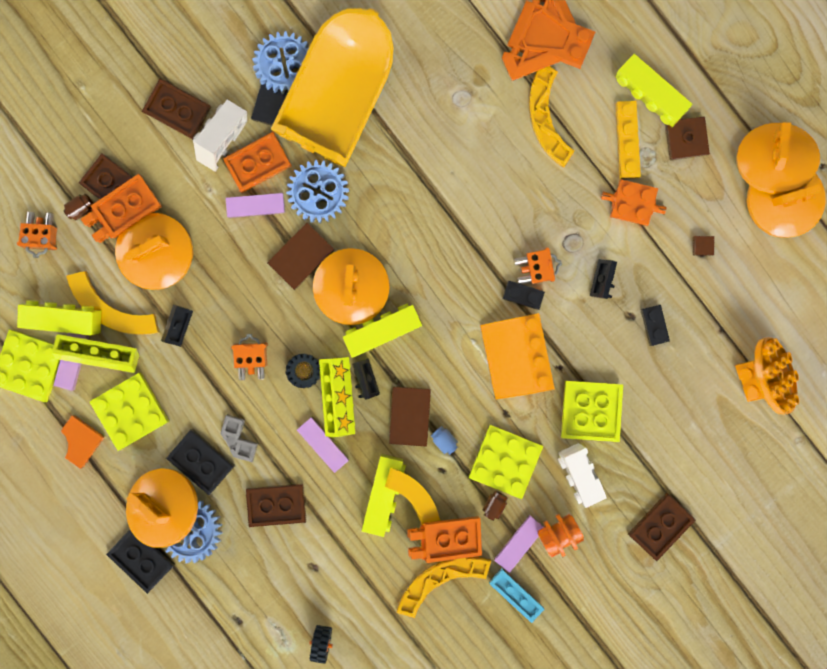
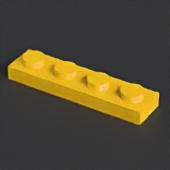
[616,101,641,179]

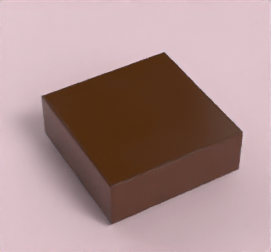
[693,236,715,256]

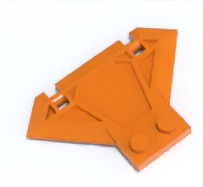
[502,0,596,81]

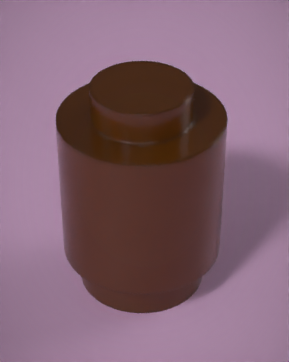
[63,194,94,221]
[482,490,508,521]

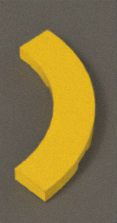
[529,66,575,168]
[66,271,160,335]
[385,468,440,525]
[396,557,491,618]

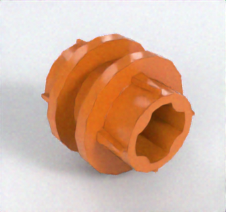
[537,514,584,557]

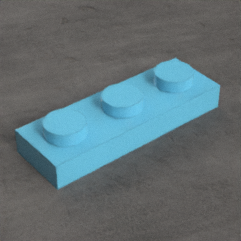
[489,568,544,623]

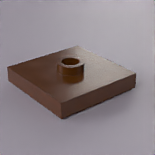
[665,116,710,160]

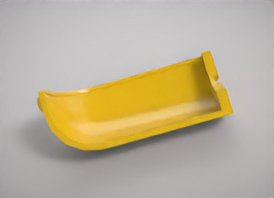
[271,8,393,167]

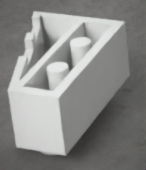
[193,99,247,172]
[558,443,607,508]

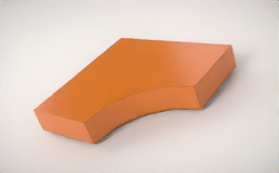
[61,415,105,469]

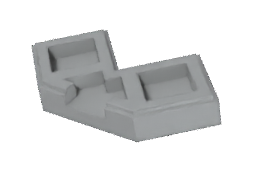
[221,414,258,462]

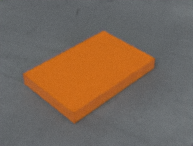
[223,132,292,193]

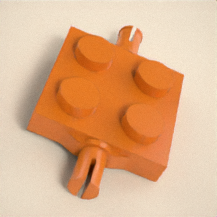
[601,179,667,226]

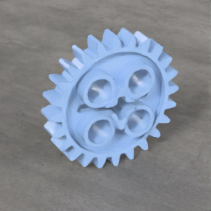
[252,31,309,95]
[286,160,349,223]
[166,501,223,563]

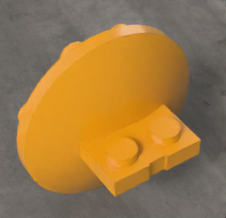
[736,122,820,194]
[747,174,826,238]
[115,213,193,290]
[313,248,389,325]
[735,337,800,415]
[126,468,198,548]

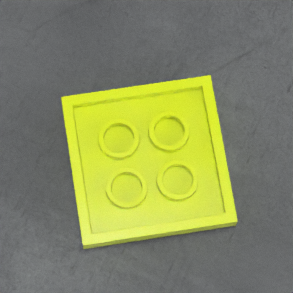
[0,330,60,402]
[89,373,170,451]
[561,380,623,442]
[469,424,543,499]

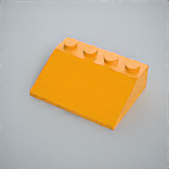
[480,313,555,400]

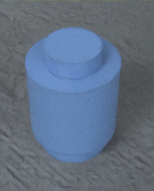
[431,426,458,455]

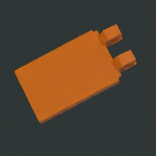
[81,174,163,243]
[407,516,482,563]

